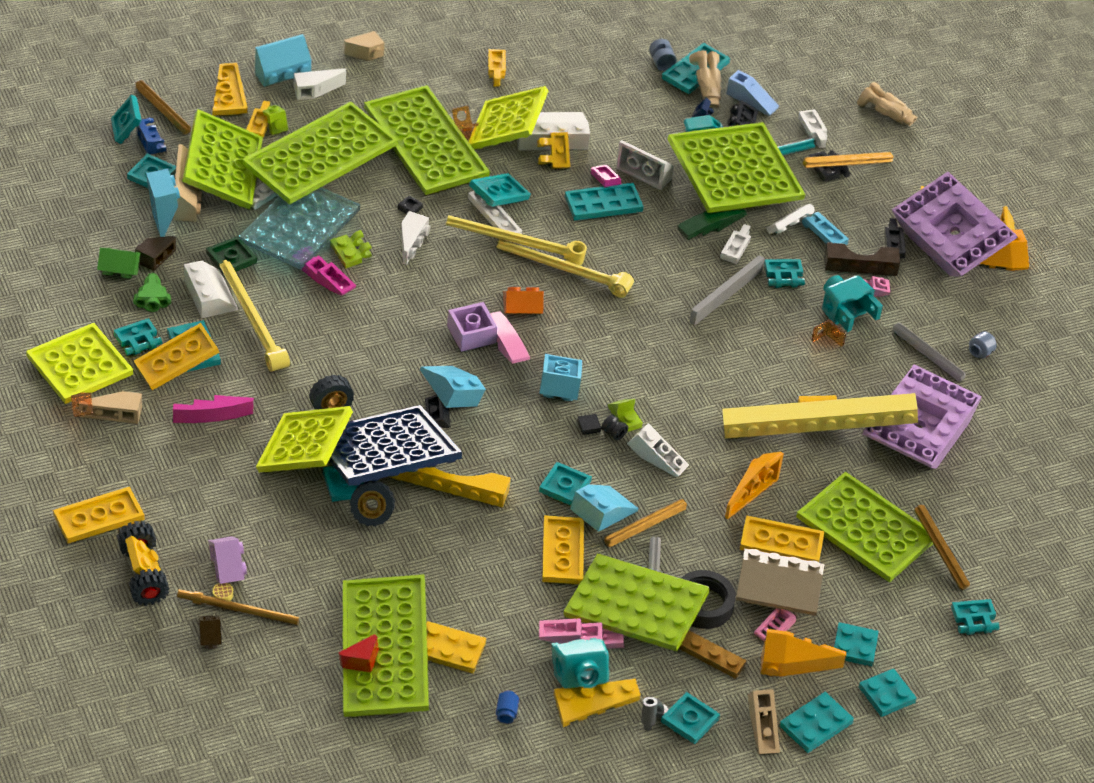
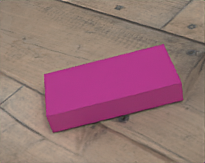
[591,165,621,187]

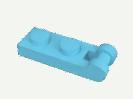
[802,212,849,245]

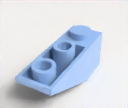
[727,70,779,116]

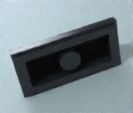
[425,394,451,429]

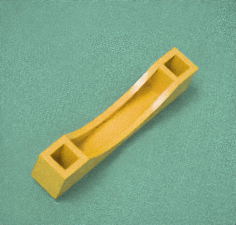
[389,467,511,508]

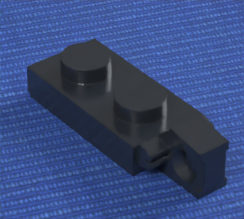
[884,218,906,259]

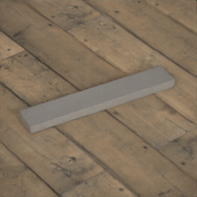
[690,255,765,326]

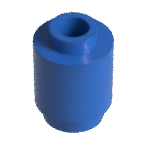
[496,691,519,724]

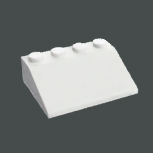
[517,112,590,150]

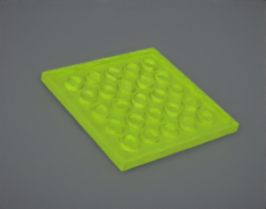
[667,122,805,213]

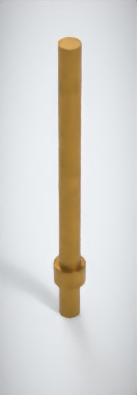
[177,589,299,625]

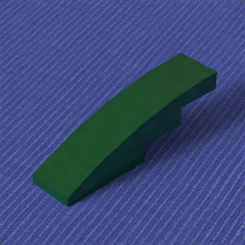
[677,208,747,240]

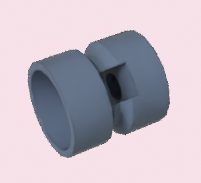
[649,39,677,71]

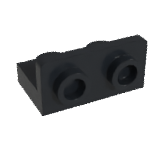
[727,100,758,127]

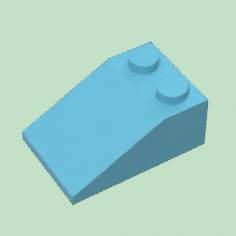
[146,169,180,237]
[539,354,582,401]
[420,366,486,408]
[570,484,638,532]

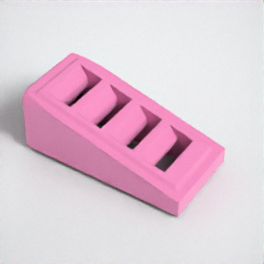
[754,608,796,641]

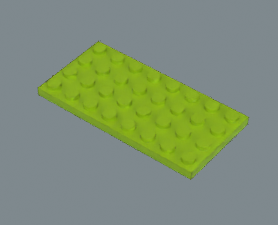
[364,85,490,195]
[242,102,398,205]
[343,574,429,717]

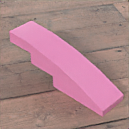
[491,311,530,364]
[539,619,624,648]

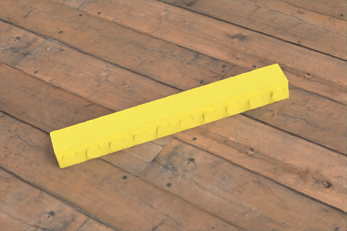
[723,393,918,439]

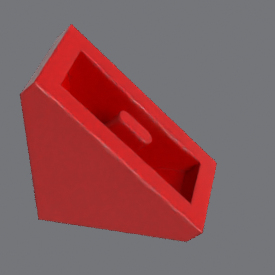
[338,634,379,673]

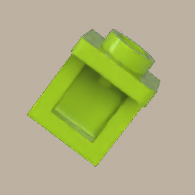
[263,105,289,135]

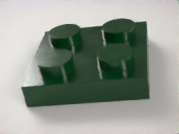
[206,236,257,273]

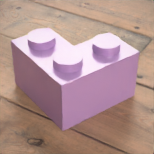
[208,537,247,584]

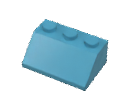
[255,34,311,86]

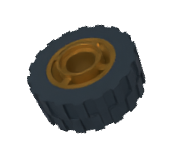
[309,375,354,410]
[350,481,395,527]

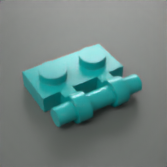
[764,259,805,288]
[114,318,163,356]
[951,599,999,635]

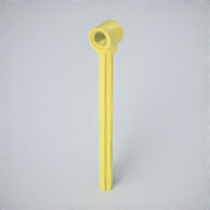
[446,215,587,265]
[497,239,634,298]
[219,260,290,372]

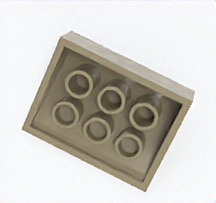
[736,549,824,616]

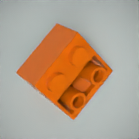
[503,287,544,314]

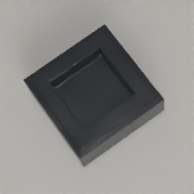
[397,195,423,214]
[577,414,601,435]

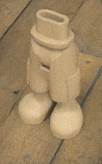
[689,51,721,108]
[857,82,917,126]

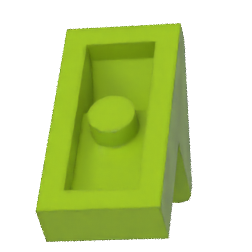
[608,399,643,432]

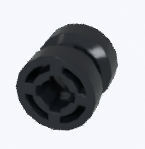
[601,414,629,441]

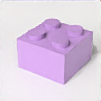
[447,302,498,352]

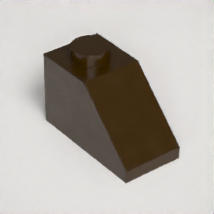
[135,236,176,271]
[198,615,222,649]

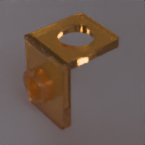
[452,106,479,132]
[811,319,846,347]
[71,392,93,417]

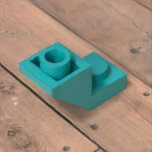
[683,115,723,132]

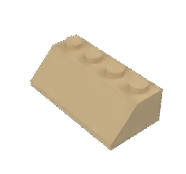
[174,144,202,222]

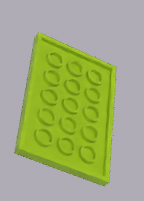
[182,109,263,209]
[796,472,933,583]
[563,553,709,652]

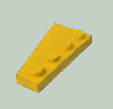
[212,63,248,116]
[554,679,640,727]

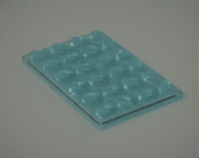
[239,187,360,270]

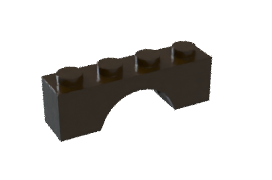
[824,242,900,276]

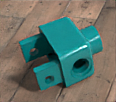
[822,275,883,332]
[552,638,609,689]

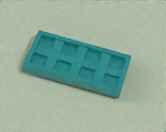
[662,43,730,94]
[564,183,644,221]

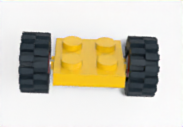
[117,521,169,606]

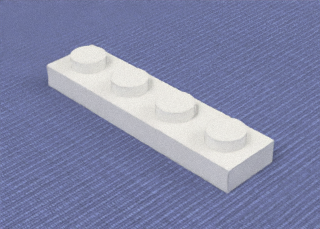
[468,191,522,241]

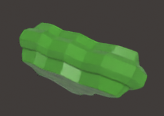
[133,273,171,312]

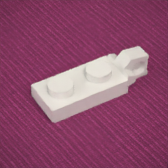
[798,109,827,148]
[720,224,751,264]

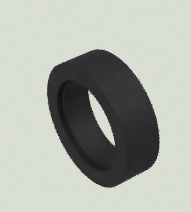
[681,570,736,629]

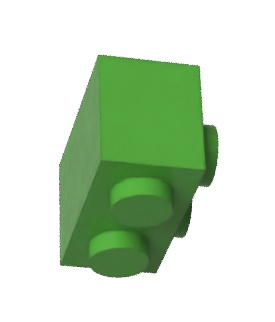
[97,247,140,278]

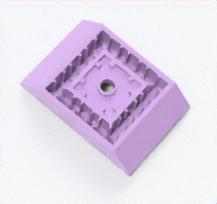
[892,172,1017,277]
[863,365,982,469]

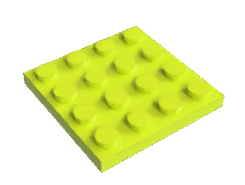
[469,86,548,149]
[26,323,133,404]
[256,406,353,473]

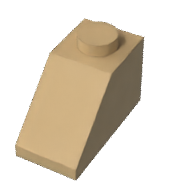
[344,31,384,61]

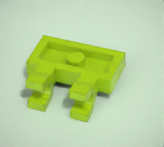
[330,230,372,269]

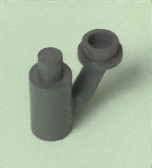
[641,697,668,731]

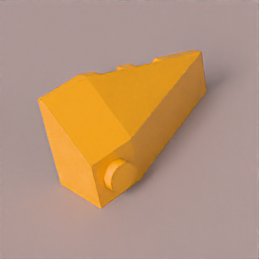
[977,229,1029,271]
[725,452,784,519]
[760,629,846,677]

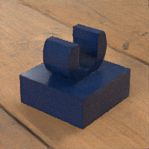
[692,98,714,118]

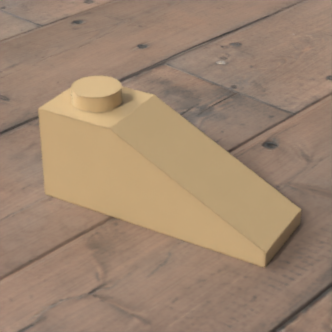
[79,391,142,424]
[748,689,780,754]

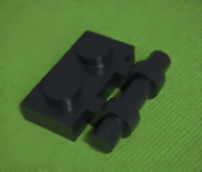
[809,150,851,182]

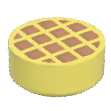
[213,583,233,601]

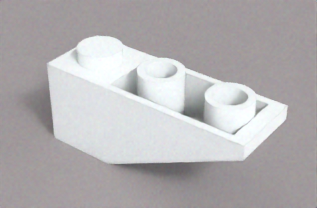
[294,69,346,100]
[401,211,431,265]
[627,423,689,478]

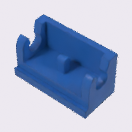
[136,118,166,155]

